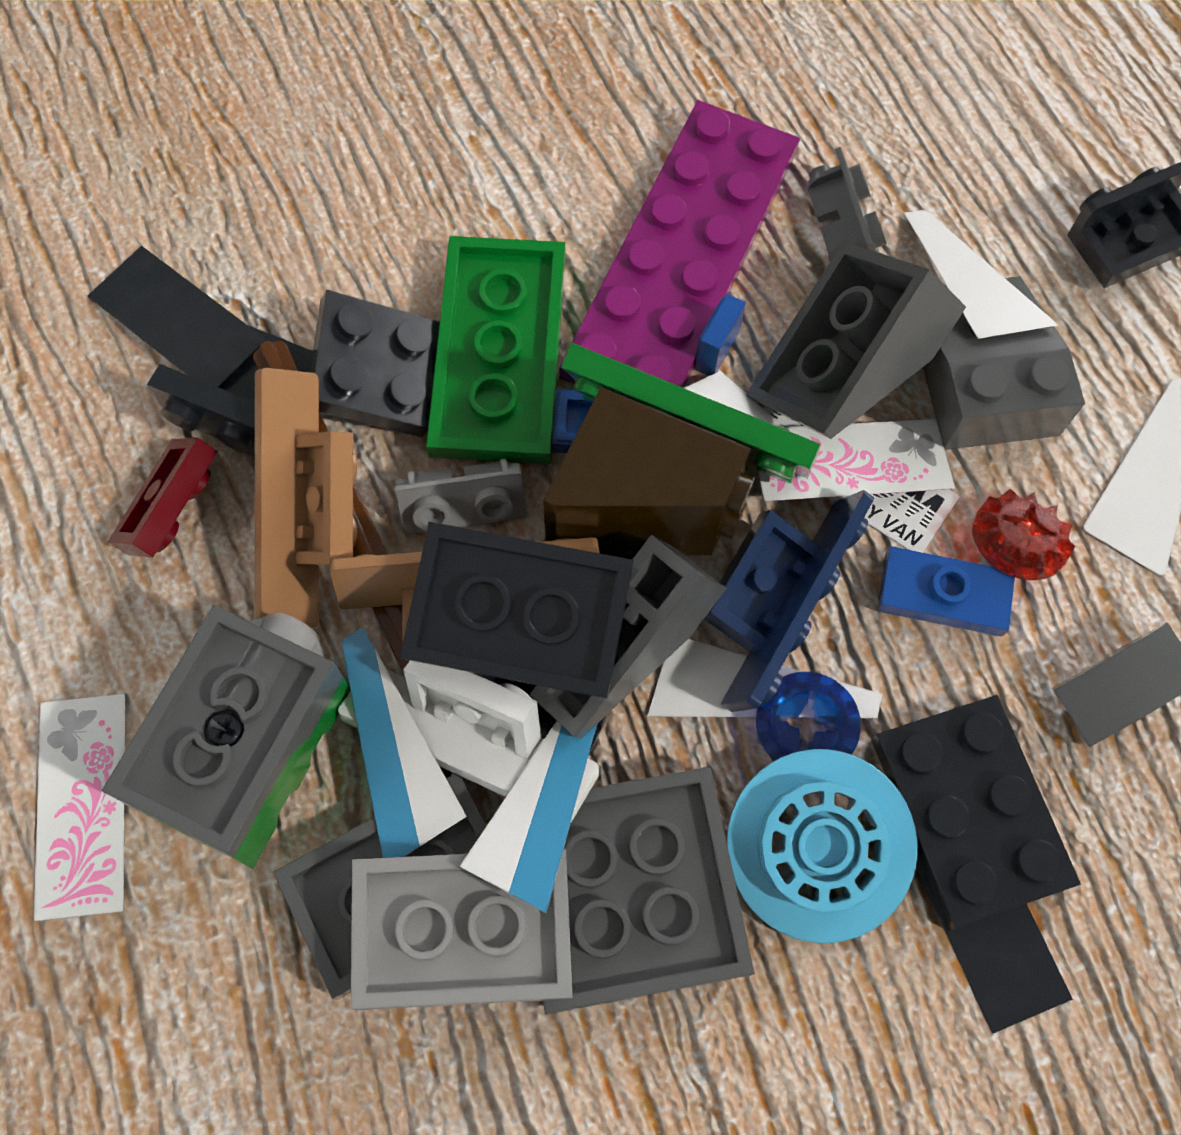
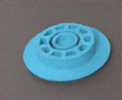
[727,749,917,943]

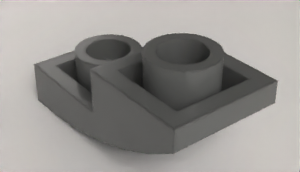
[1052,622,1181,747]

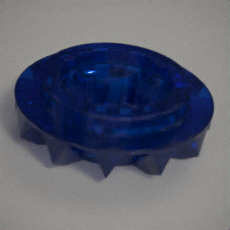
[754,672,861,762]

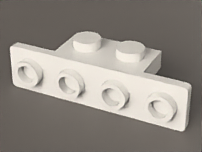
[338,661,599,822]

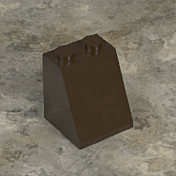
[543,387,755,555]

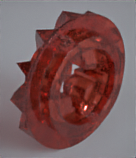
[972,489,1075,580]

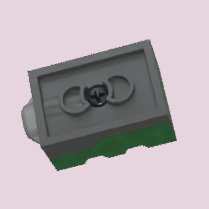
[101,605,351,869]

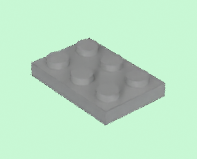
[351,849,573,1010]

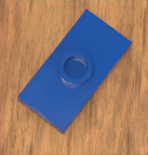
[877,546,1016,637]

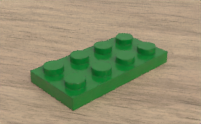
[427,236,566,464]
[561,342,821,484]

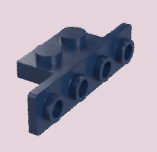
[704,490,874,712]

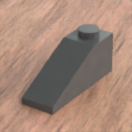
[529,535,727,739]

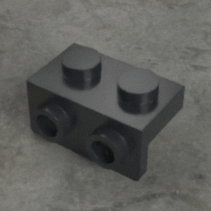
[1067,162,1181,288]

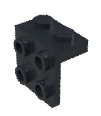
[147,325,313,454]

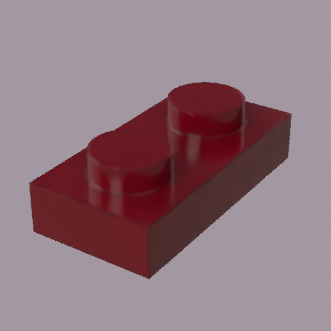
[108,437,218,558]

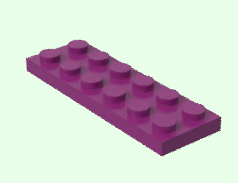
[559,100,800,388]

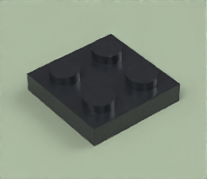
[310,289,440,438]

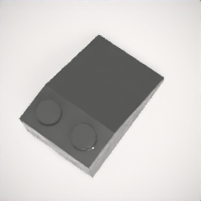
[746,241,966,439]
[923,276,1085,450]

